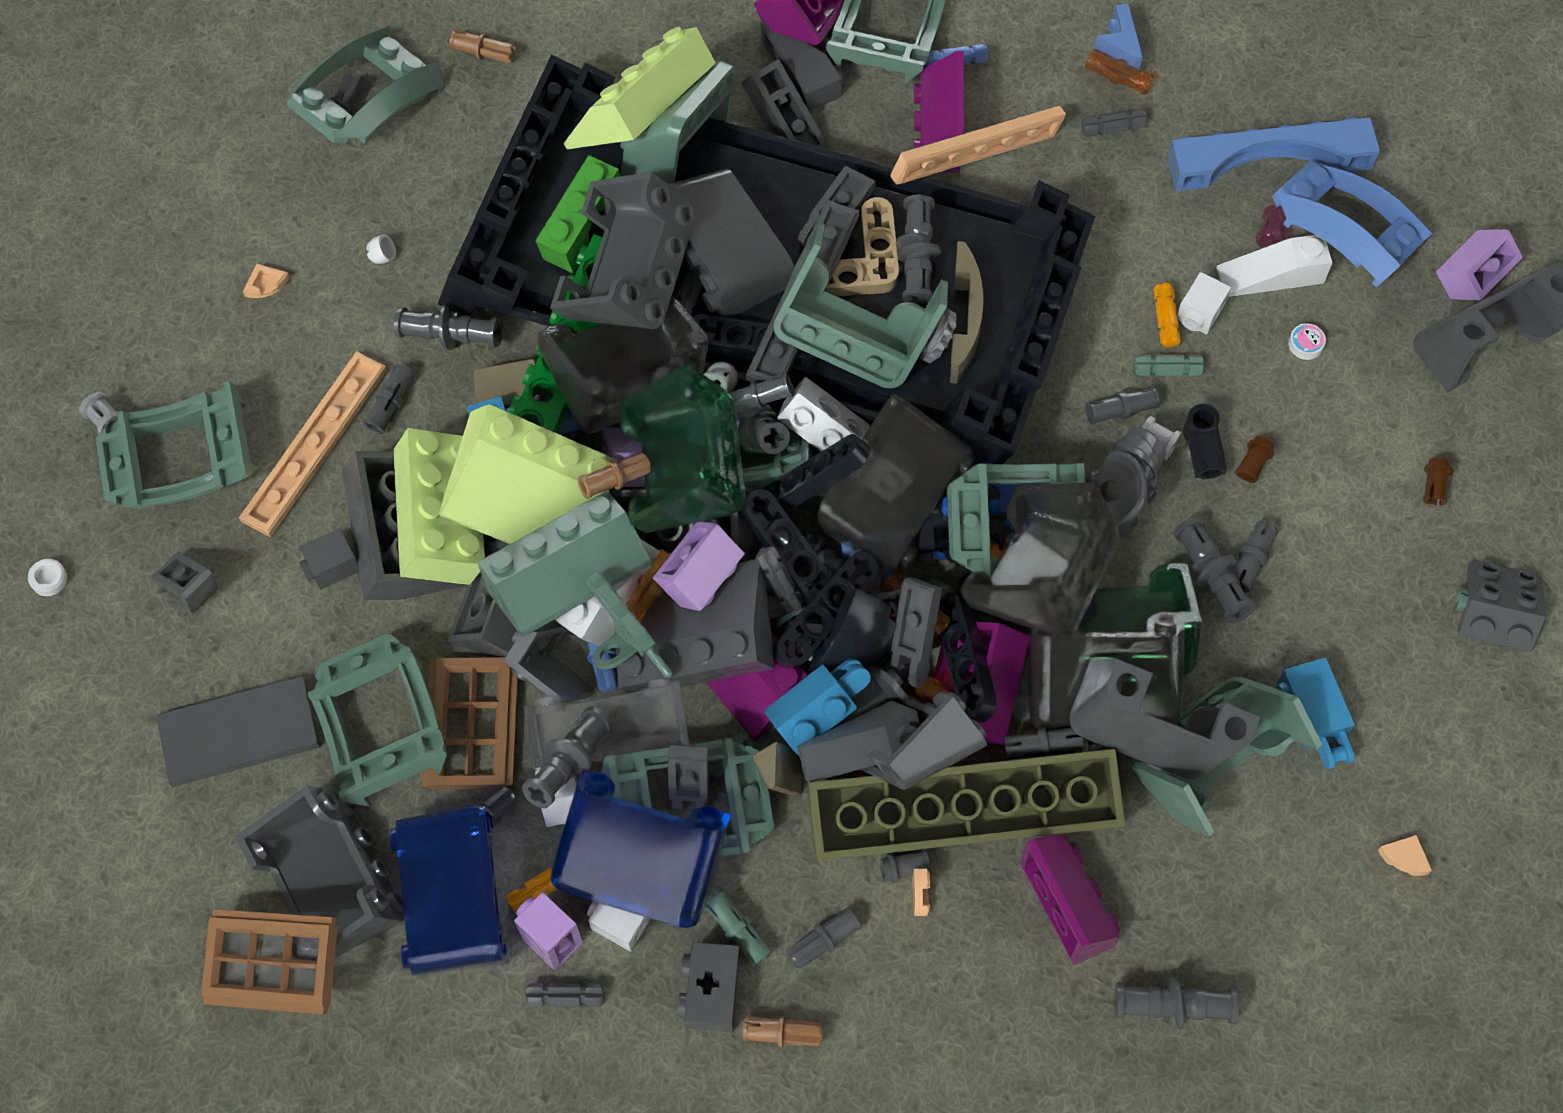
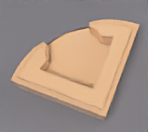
[243,264,290,298]
[1378,835,1432,876]
[912,868,930,916]

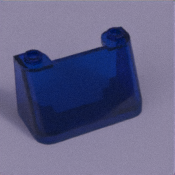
[550,769,731,928]
[389,803,508,976]

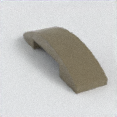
[950,241,983,384]

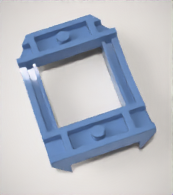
[1272,161,1433,288]

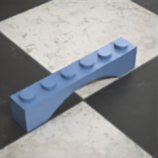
[1167,117,1380,192]

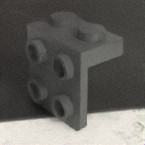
[1458,561,1546,652]
[503,620,594,705]

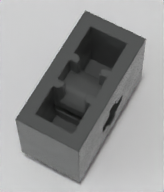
[678,942,740,1032]

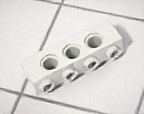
[777,377,919,503]

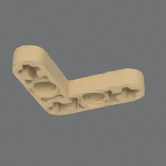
[826,197,899,296]

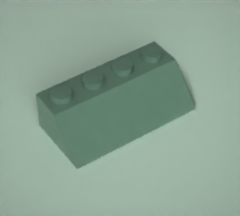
[477,491,652,637]

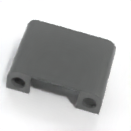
[668,168,794,318]
[550,172,695,329]
[1413,265,1563,393]
[1069,658,1260,780]
[830,665,987,790]
[235,785,407,970]

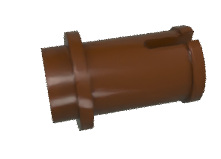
[1235,436,1275,483]
[1423,458,1454,506]

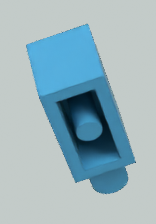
[1276,658,1355,769]
[764,659,870,755]

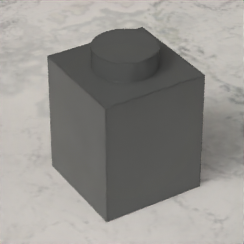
[299,528,359,590]

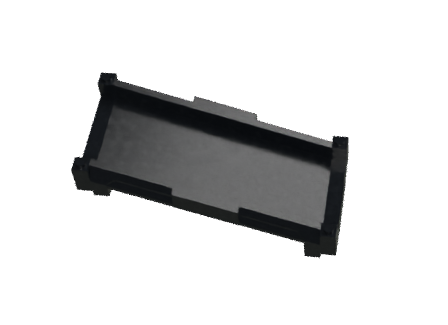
[438,54,1095,469]

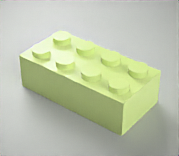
[394,428,485,585]

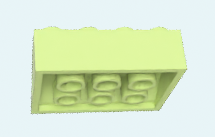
[564,27,716,149]
[438,404,618,544]

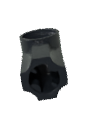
[1183,403,1227,480]

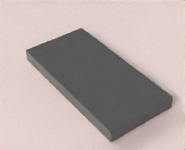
[156,676,320,787]

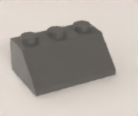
[447,540,517,657]

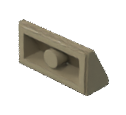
[473,359,543,408]
[753,742,803,797]

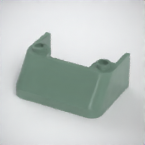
[621,61,736,184]
[773,221,948,388]
[1128,677,1323,836]

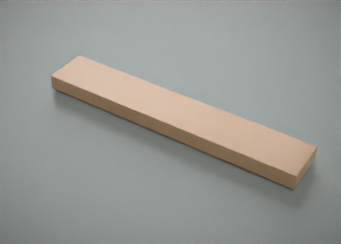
[890,106,1066,185]
[239,351,387,537]

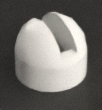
[366,234,396,264]

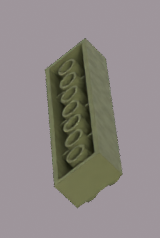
[807,749,1125,861]

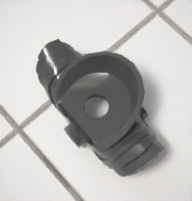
[1085,427,1165,556]

